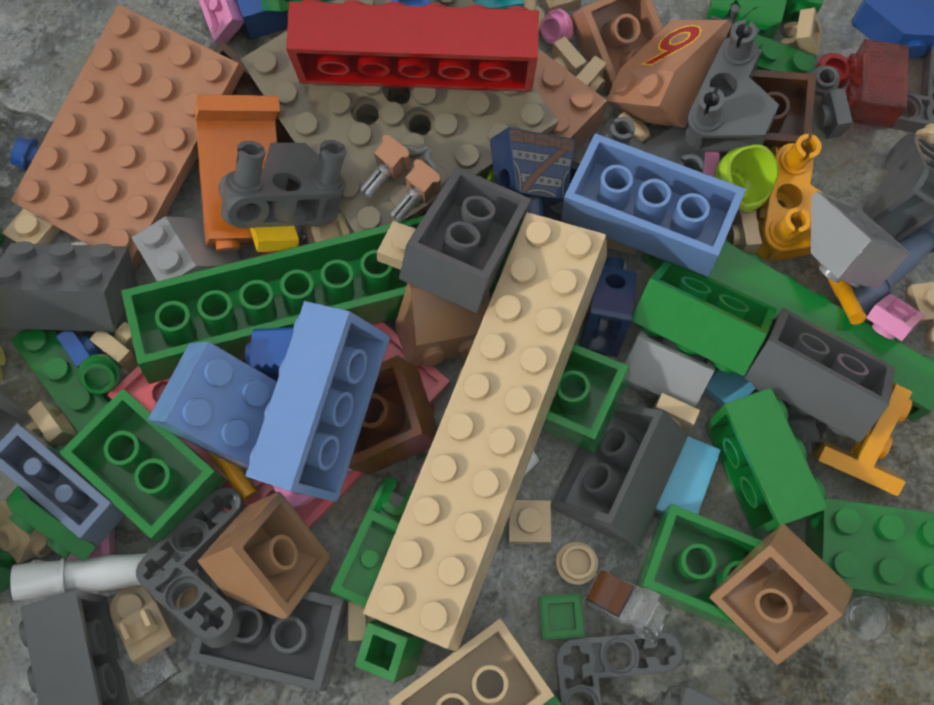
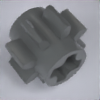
[785,406,827,453]

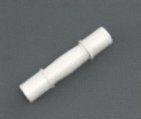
[10,546,199,601]

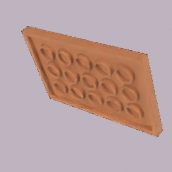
[10,4,245,270]

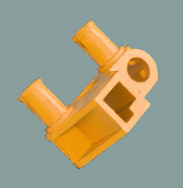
[756,134,823,262]

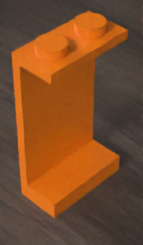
[194,94,280,252]

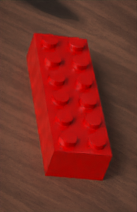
[286,0,539,92]

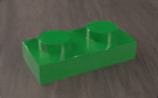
[754,34,815,74]
[6,486,96,561]

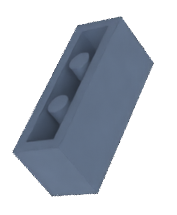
[0,423,126,545]

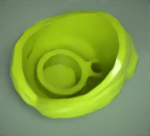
[714,144,779,213]

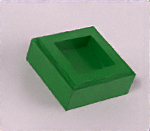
[538,593,585,641]

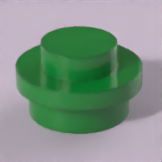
[77,354,121,394]

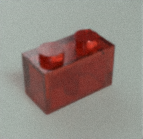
[845,39,909,128]

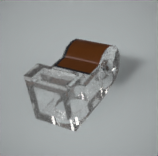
[582,569,672,644]

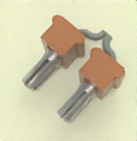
[360,135,442,222]

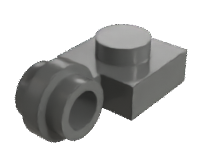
[811,66,853,139]

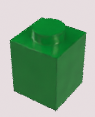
[355,620,425,683]

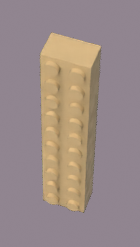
[363,212,607,651]

